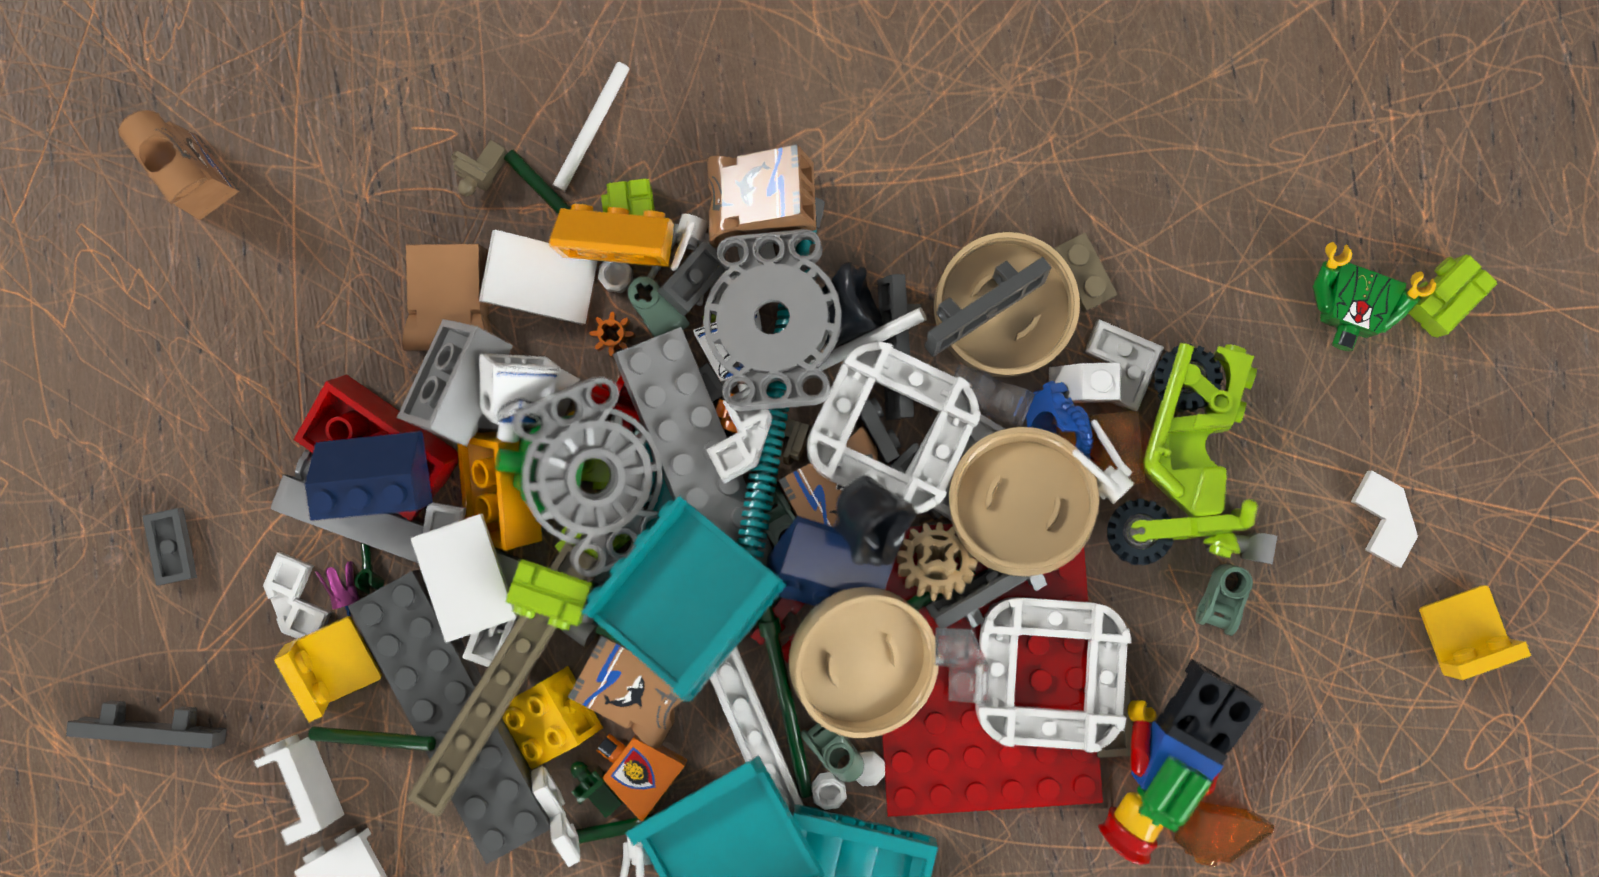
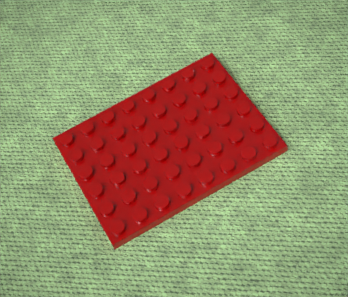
[882,524,1103,817]

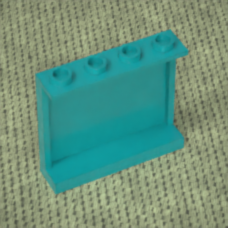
[582,496,786,702]
[626,755,825,877]

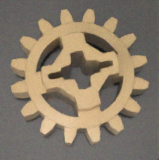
[897,522,977,601]

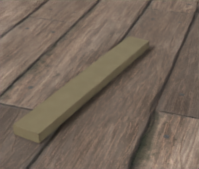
[407,542,597,818]

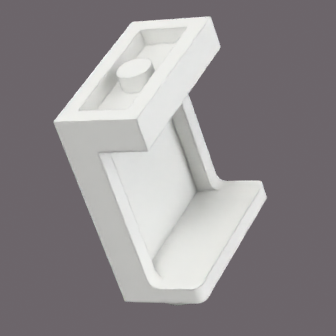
[254,734,345,845]
[294,828,387,877]

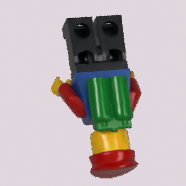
[1098,659,1264,865]

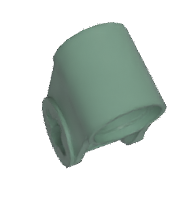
[628,276,690,337]
[762,486,795,546]
[1195,564,1253,636]
[800,723,864,782]

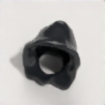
[821,262,883,349]
[834,475,917,566]

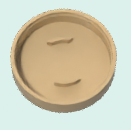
[934,232,1080,377]
[949,427,1099,576]
[789,587,939,738]

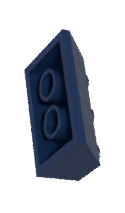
[305,431,433,521]
[767,516,894,607]

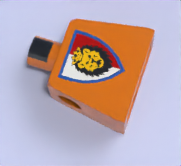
[596,733,687,822]

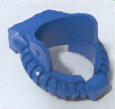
[1024,381,1093,459]

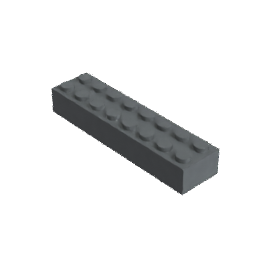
[348,570,550,865]

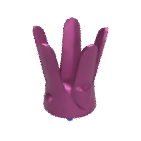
[315,561,360,616]

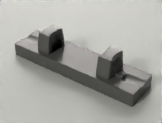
[924,257,1052,357]
[877,274,921,420]
[925,568,1047,630]
[66,700,227,749]

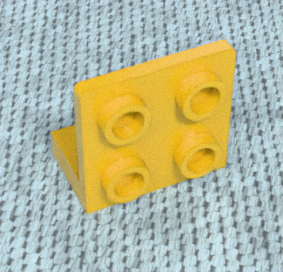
[1419,585,1531,680]
[274,616,382,722]
[502,666,603,769]

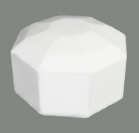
[598,261,634,293]
[856,750,885,786]
[812,772,847,810]

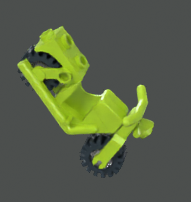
[1107,343,1257,566]

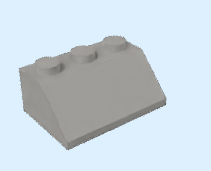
[397,319,513,446]

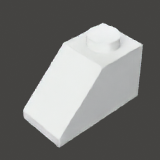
[1049,363,1121,403]

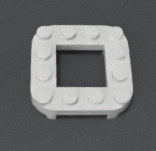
[807,342,981,513]
[975,597,1131,752]

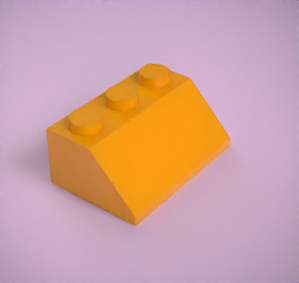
[549,204,674,267]
[457,432,542,550]

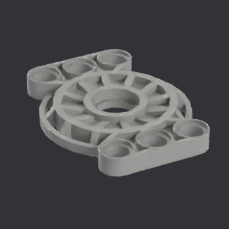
[703,229,842,411]
[512,376,662,577]

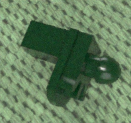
[570,761,623,818]

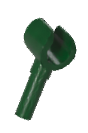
[354,543,384,595]

